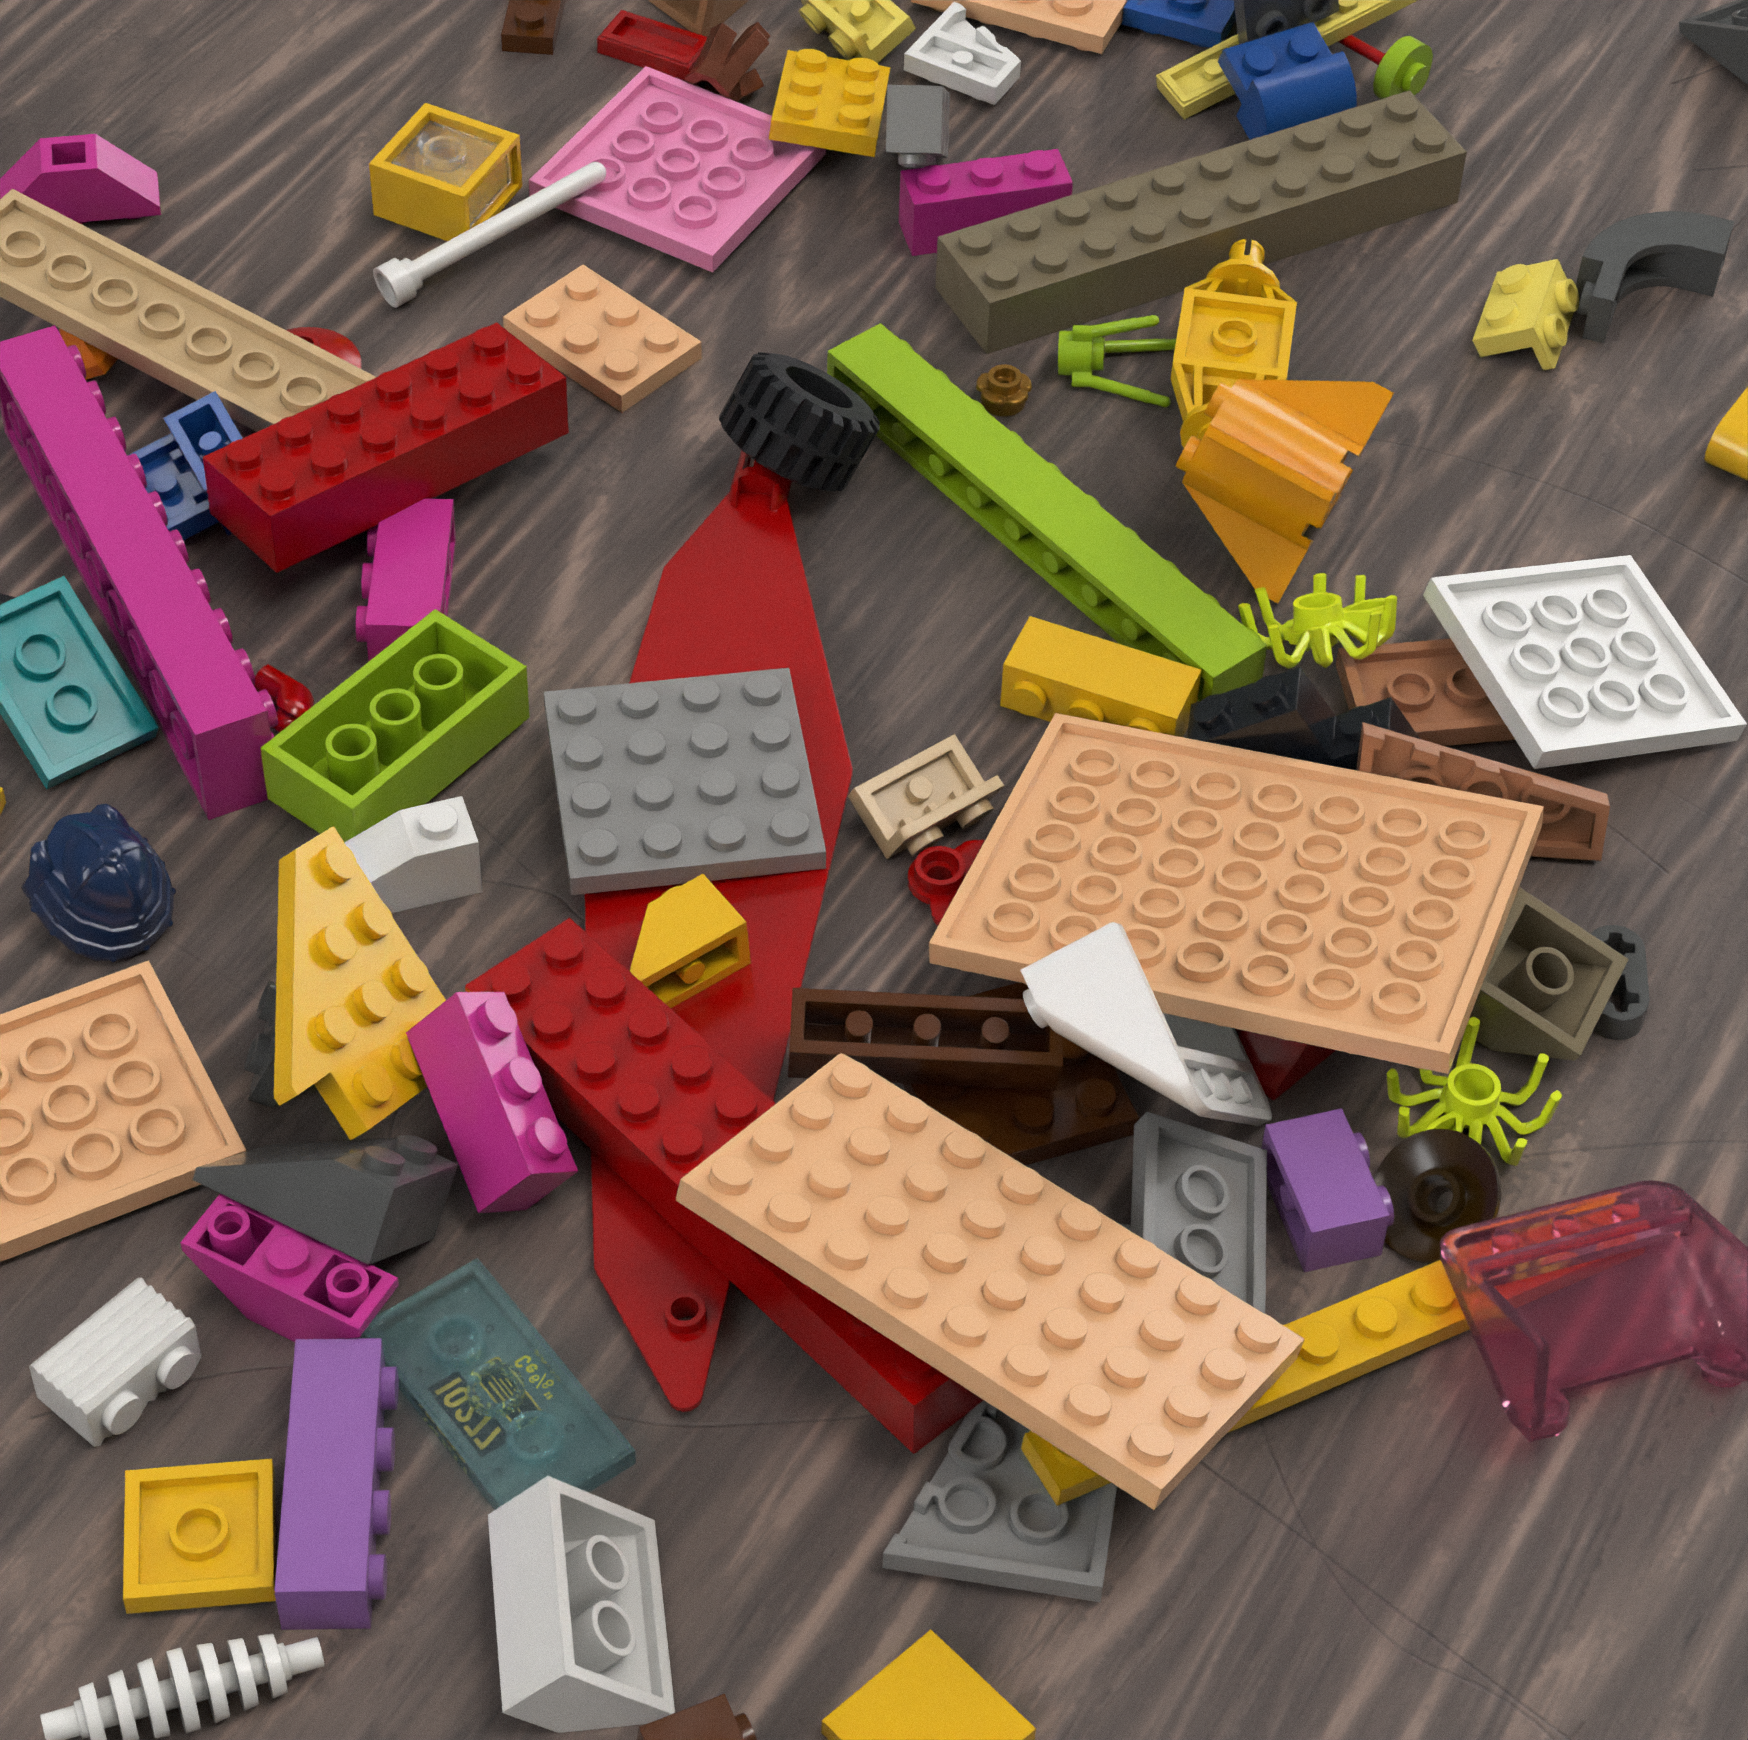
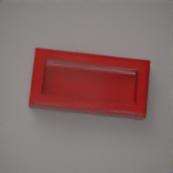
[597,10,707,81]

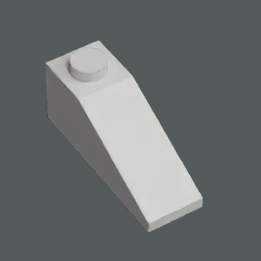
[345,796,482,913]

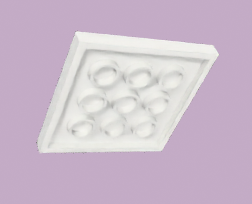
[1423,555,1747,769]

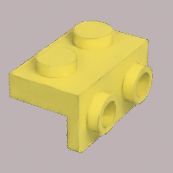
[798,0,916,63]
[1472,259,1579,370]

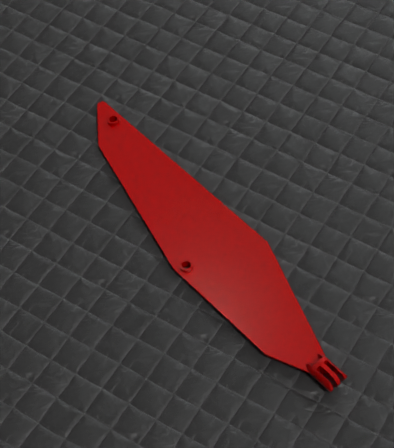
[585,450,853,1412]

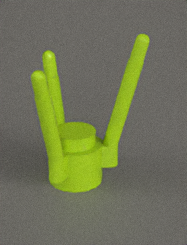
[1058,315,1176,407]

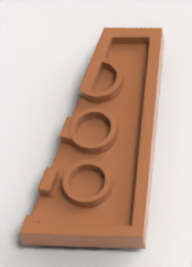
[1356,722,1610,861]

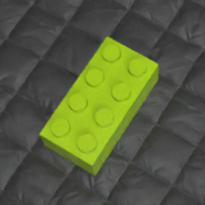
[260,609,530,842]

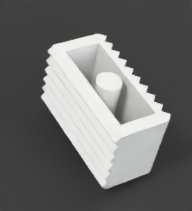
[29,1278,201,1447]

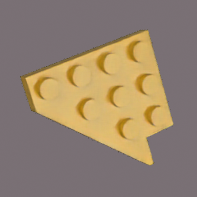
[274,826,446,1141]

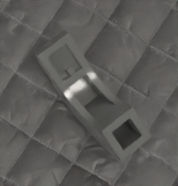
[1576,211,1735,343]

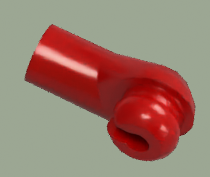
[253,664,314,732]

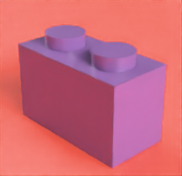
[1261,1108,1394,1272]

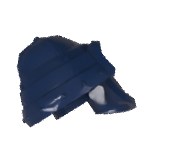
[21,804,176,962]

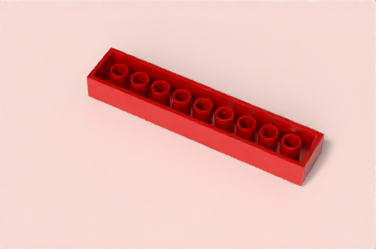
[465,917,984,1454]

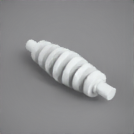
[40,1633,324,1740]

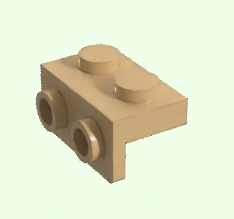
[848,734,1004,859]

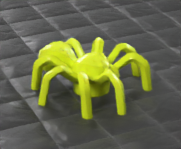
[1238,573,1397,669]
[1386,1017,1562,1166]

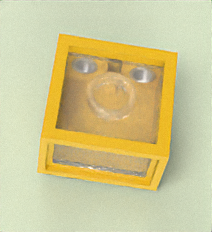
[369,103,522,241]

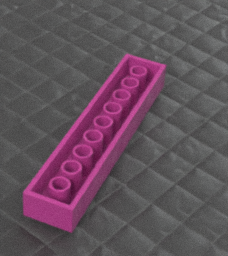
[0,325,278,820]

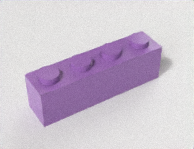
[275,1338,399,1630]

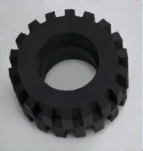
[719,352,880,492]

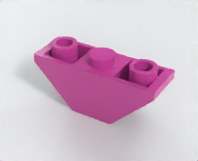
[0,134,161,224]
[180,1193,399,1342]

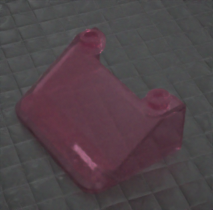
[1439,1180,1748,1442]

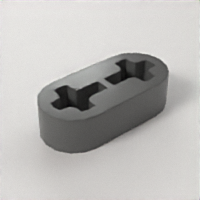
[1591,925,1650,1040]

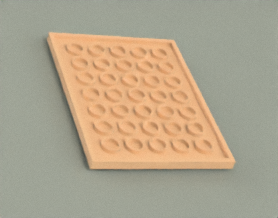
[929,713,1544,1074]

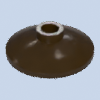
[1374,1129,1501,1264]

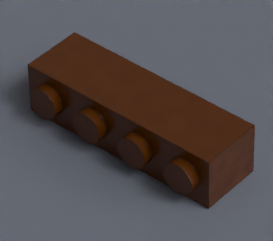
[788,988,1063,1091]

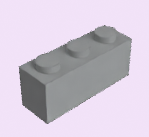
[886,85,950,168]

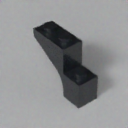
[1187,666,1420,770]

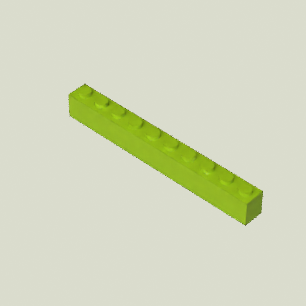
[827,323,1267,702]

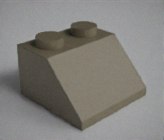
[1470,887,1629,1061]

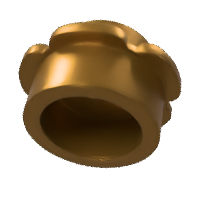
[976,364,1032,417]

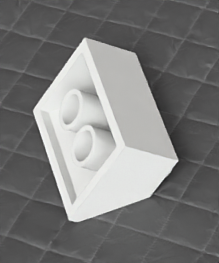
[488,1476,675,1733]

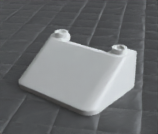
[1020,922,1272,1126]

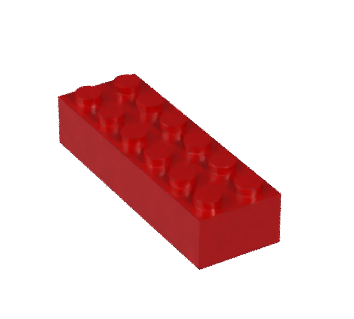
[203,322,569,573]

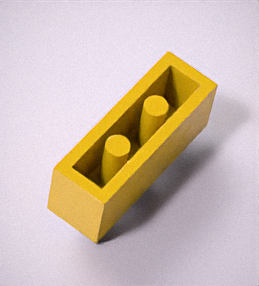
[1000,616,1201,737]

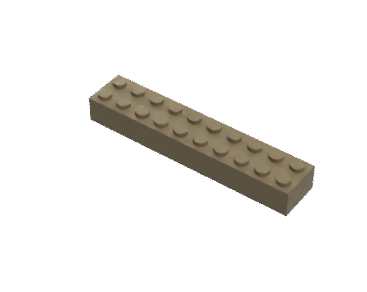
[935,90,1467,354]

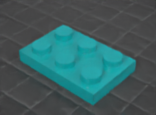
[0,576,159,790]

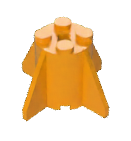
[1175,379,1394,604]

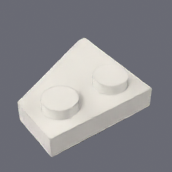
[904,2,1021,105]

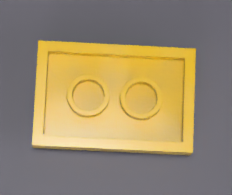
[769,49,890,157]

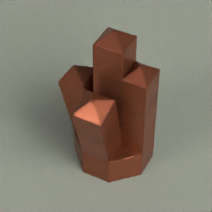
[685,22,771,102]

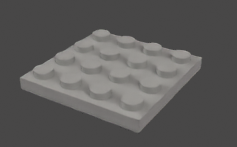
[544,668,826,895]

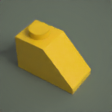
[630,874,751,1008]

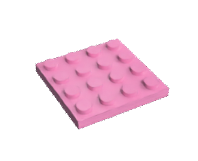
[529,66,826,273]

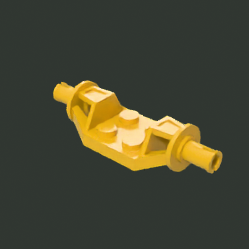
[1170,239,1297,448]

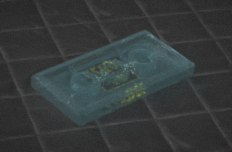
[360,1258,636,1510]

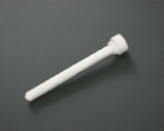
[373,162,606,308]

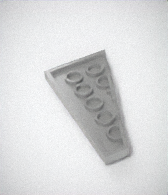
[882,1223,1131,1602]

